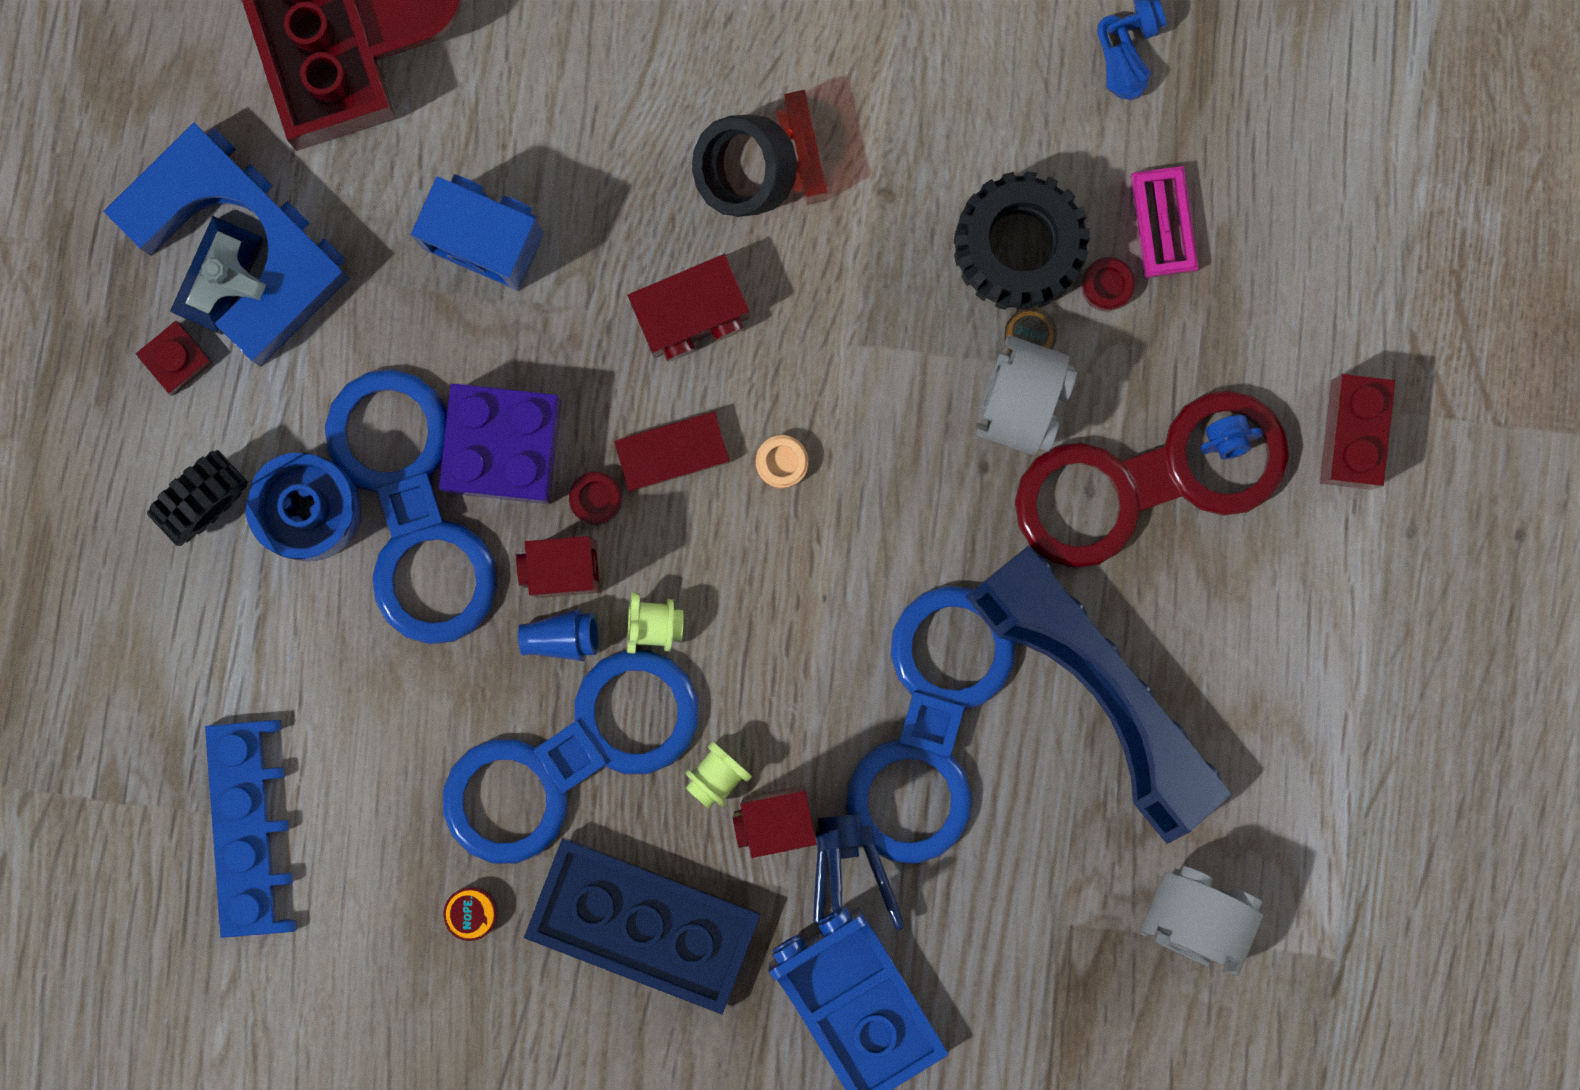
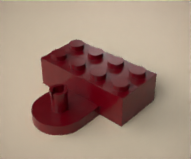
[242,0,462,151]

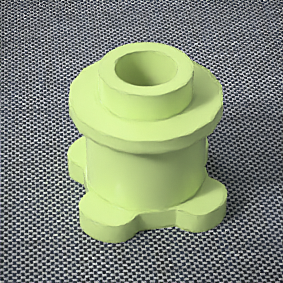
[627,592,684,654]
[685,741,752,809]

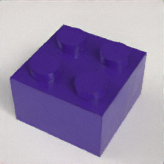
[439,383,562,504]

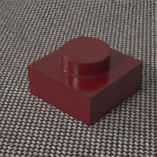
[136,320,213,396]

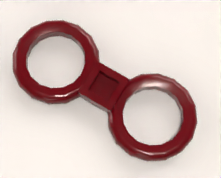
[1015,390,1290,568]

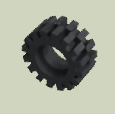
[147,450,248,546]

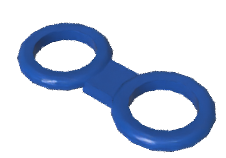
[325,369,498,644]
[846,586,1016,864]
[443,650,698,864]

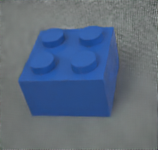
[410,174,544,291]

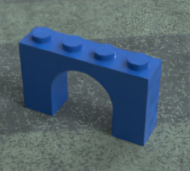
[103,122,350,366]

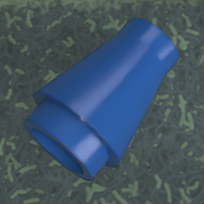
[518,609,599,661]

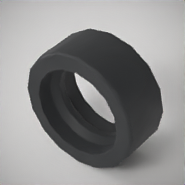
[692,114,797,217]

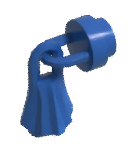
[1098,0,1167,100]

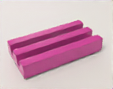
[1130,166,1199,279]

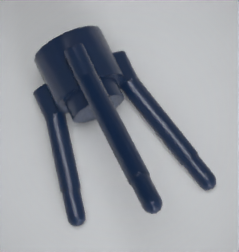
[813,813,904,930]

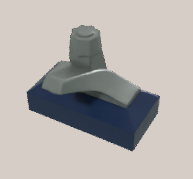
[170,216,266,335]

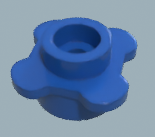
[1200,415,1263,460]

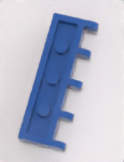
[205,720,296,938]

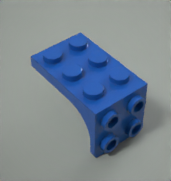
[768,905,949,1090]

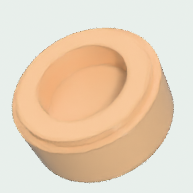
[756,435,808,489]

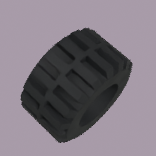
[953,171,1090,311]

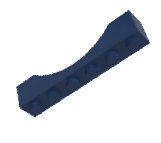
[965,545,1231,844]

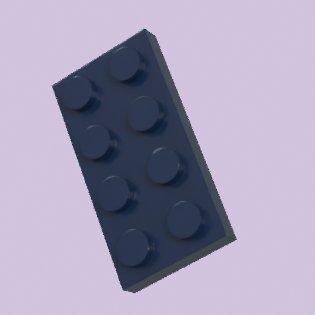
[524,837,761,1015]

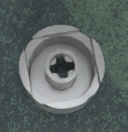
[973,335,1077,456]
[1139,866,1264,976]

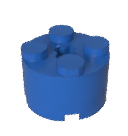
[246,453,362,562]

